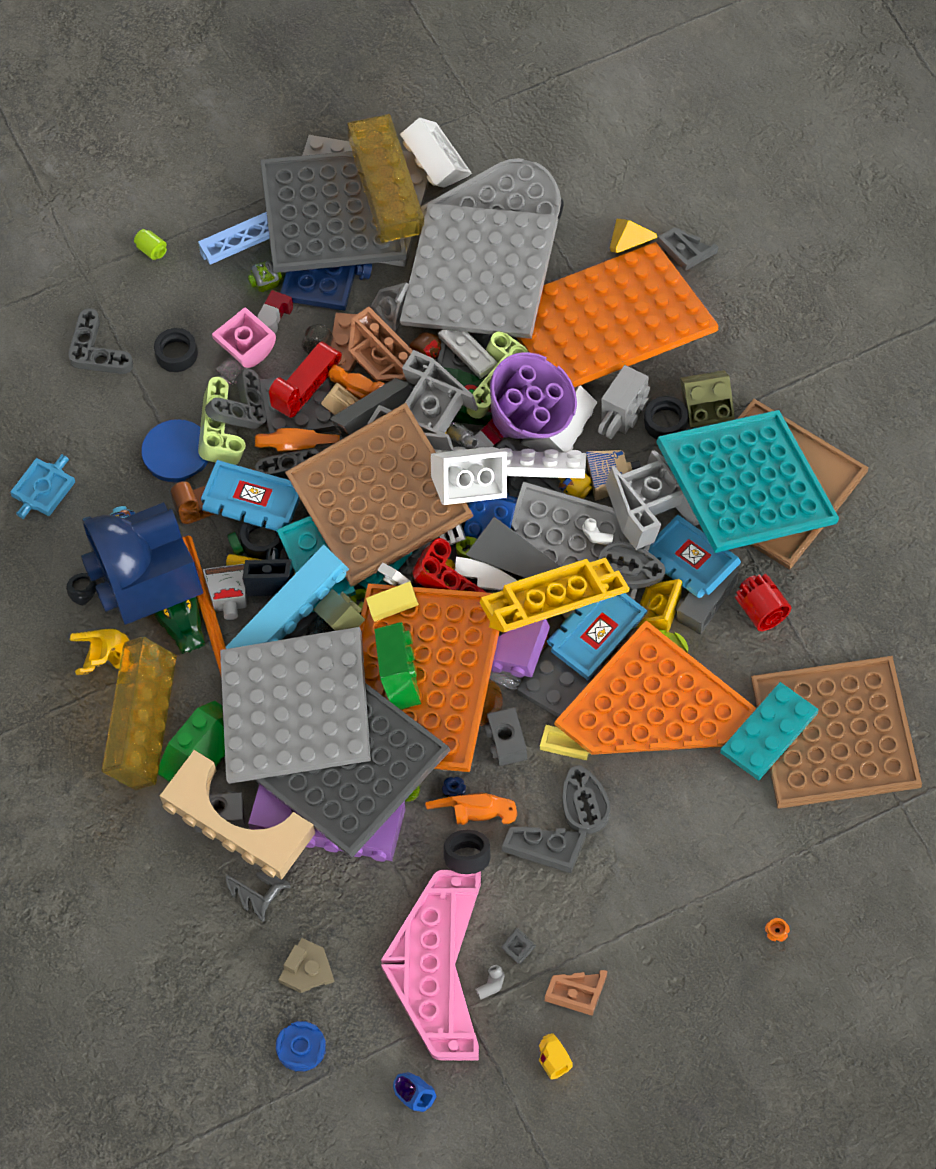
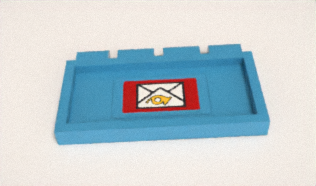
[201,460,300,531]
[648,515,741,598]
[547,593,648,680]

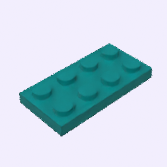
[277,516,356,612]
[720,682,819,781]

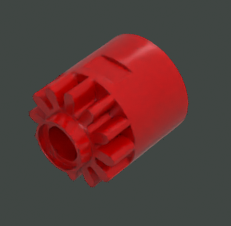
[735,574,791,631]

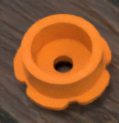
[765,918,790,942]

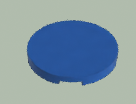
[142,420,208,482]

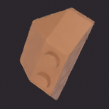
[349,307,413,382]

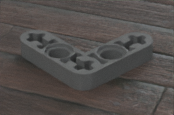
[68,308,133,374]
[205,369,266,429]
[255,448,319,478]

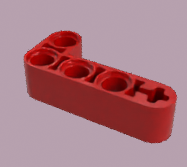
[269,342,342,418]
[413,538,487,593]

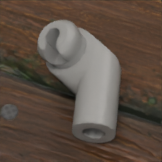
[475,965,505,1000]

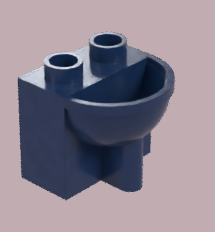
[81,502,203,625]

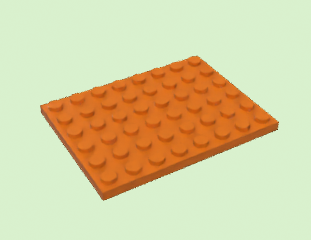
[516,242,718,388]
[359,583,499,772]

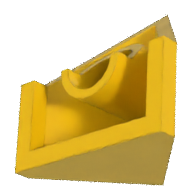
[610,219,657,253]

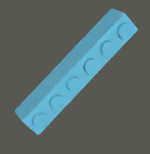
[225,545,349,649]

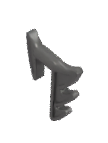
[226,872,291,922]

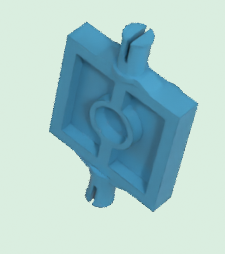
[10,454,75,519]

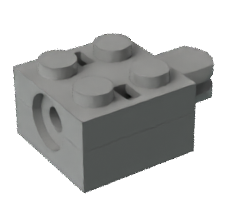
[598,365,650,439]

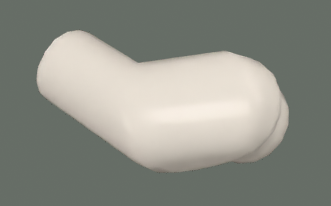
[582,518,613,545]

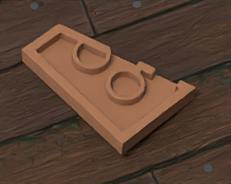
[330,313,380,374]

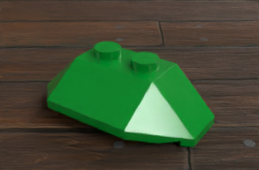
[156,701,225,782]

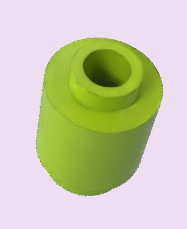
[134,229,167,260]

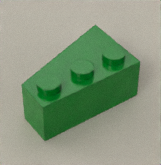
[374,622,421,710]

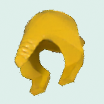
[70,629,136,675]

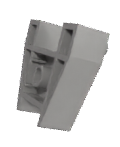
[367,350,478,451]
[605,450,699,550]

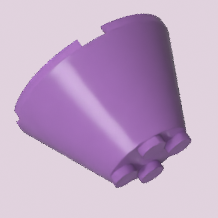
[490,352,577,439]

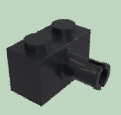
[242,548,295,596]

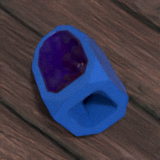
[393,1072,437,1112]

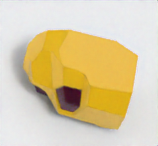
[539,1033,572,1080]

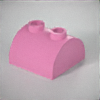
[212,307,276,368]

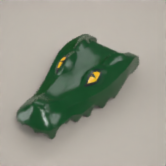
[154,596,205,654]

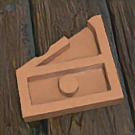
[545,970,607,1016]

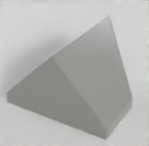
[370,282,409,332]

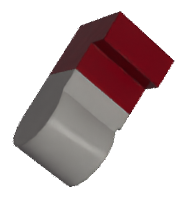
[257,290,293,333]
[464,419,504,450]

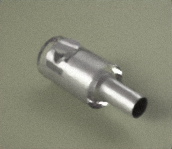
[447,422,478,447]

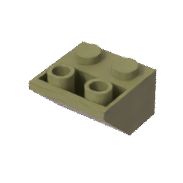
[680,370,735,428]

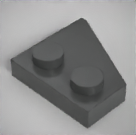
[657,228,719,271]

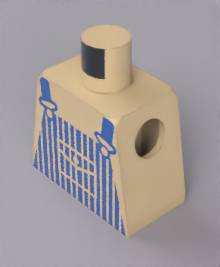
[586,450,641,501]

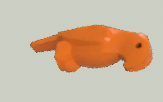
[328,365,385,400]
[255,428,340,452]
[425,793,517,825]

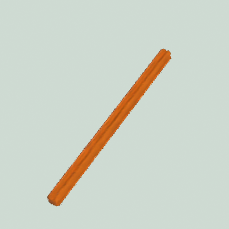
[182,535,226,674]

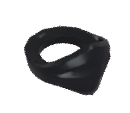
[66,573,97,606]

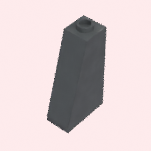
[330,378,415,438]
[466,517,561,579]

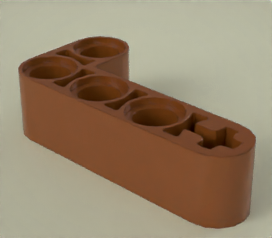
[170,469,256,524]

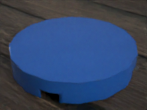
[276,1021,326,1071]

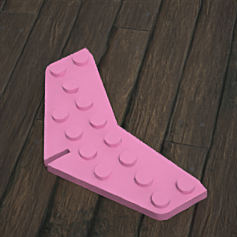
[381,870,481,1060]

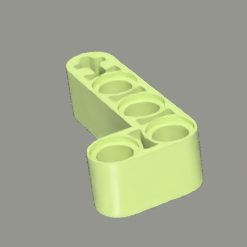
[467,332,528,418]
[198,377,246,465]

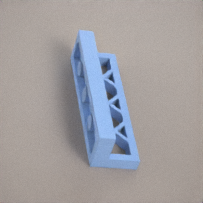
[198,212,270,265]

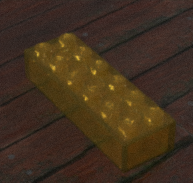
[348,114,424,243]
[102,636,177,790]

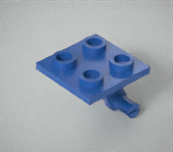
[464,493,518,539]

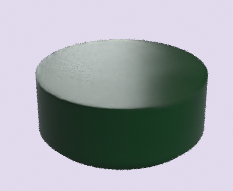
[227,531,244,555]

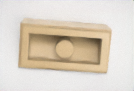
[321,383,359,415]

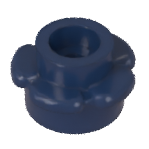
[355,263,372,280]
[442,777,466,797]

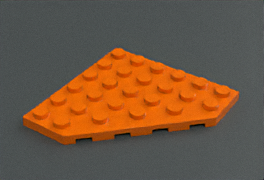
[554,621,757,755]

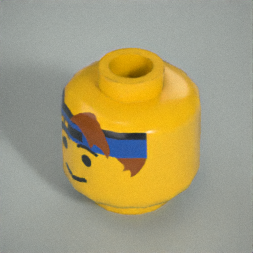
[558,473,593,499]

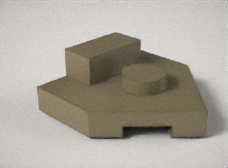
[278,938,335,993]

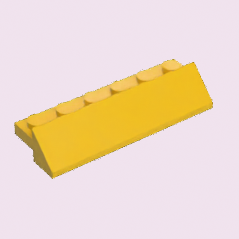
[480,557,630,632]

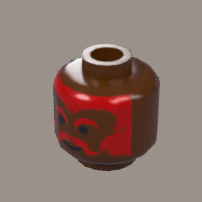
[409,332,441,360]

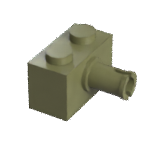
[313,589,366,631]

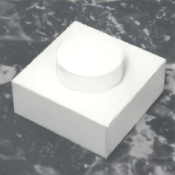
[378,562,410,586]

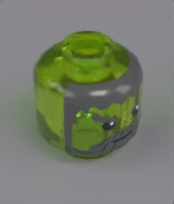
[248,260,282,292]

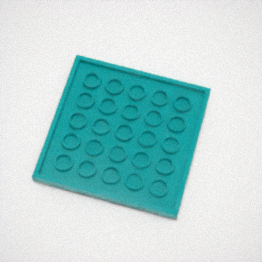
[656,410,839,553]

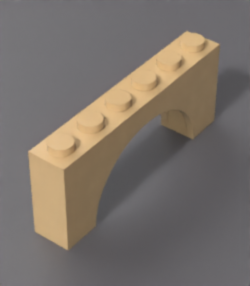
[160,750,315,880]

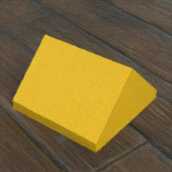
[636,579,682,632]

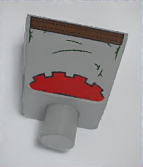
[203,564,248,620]

